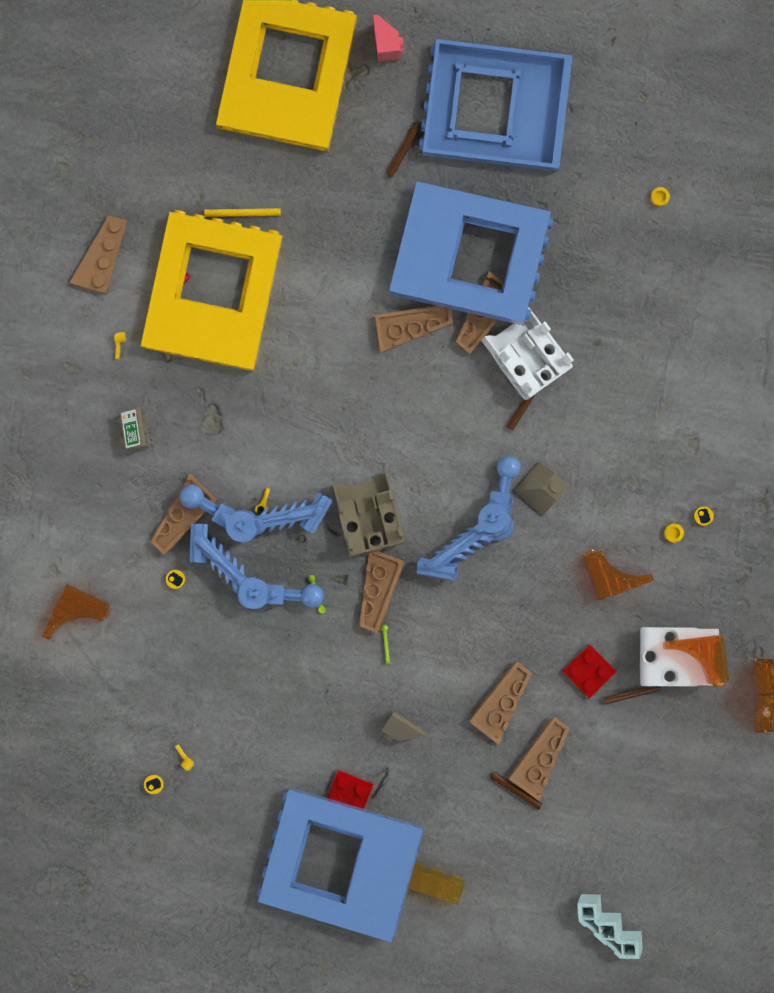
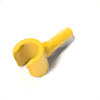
[114,332,126,359]
[255,488,270,513]
[175,744,194,771]

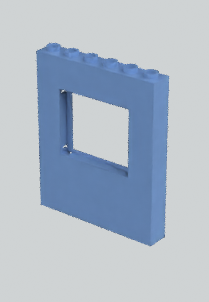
[419,39,573,172]
[389,182,554,326]
[257,788,425,942]

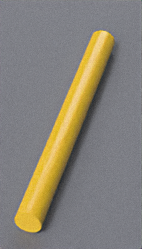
[204,208,281,217]

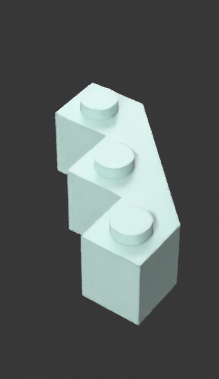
[577,894,643,959]

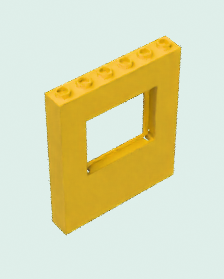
[216,0,357,152]
[141,210,283,372]

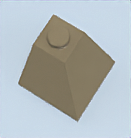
[514,462,569,516]
[381,710,427,742]

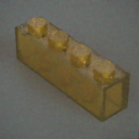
[408,861,465,905]

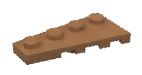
[70,215,128,294]
[455,271,504,354]
[375,306,453,353]
[151,474,218,556]
[360,551,405,633]
[468,661,532,745]
[508,716,569,802]

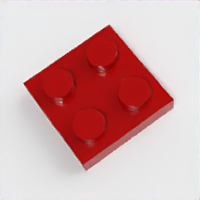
[562,644,617,699]
[327,769,374,809]

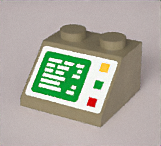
[117,407,150,451]

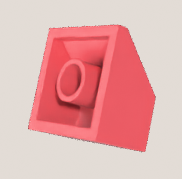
[373,15,404,62]

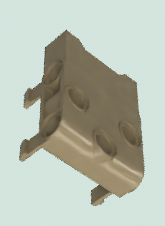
[332,469,406,557]

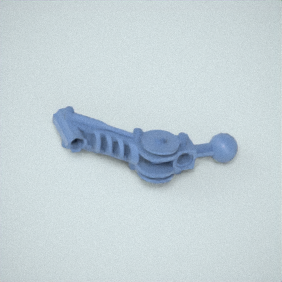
[417,456,521,581]
[179,484,333,543]
[190,524,325,609]

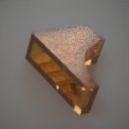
[582,548,654,600]
[42,584,111,640]
[663,635,730,687]
[752,659,774,733]

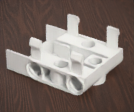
[481,308,574,400]
[640,627,719,686]

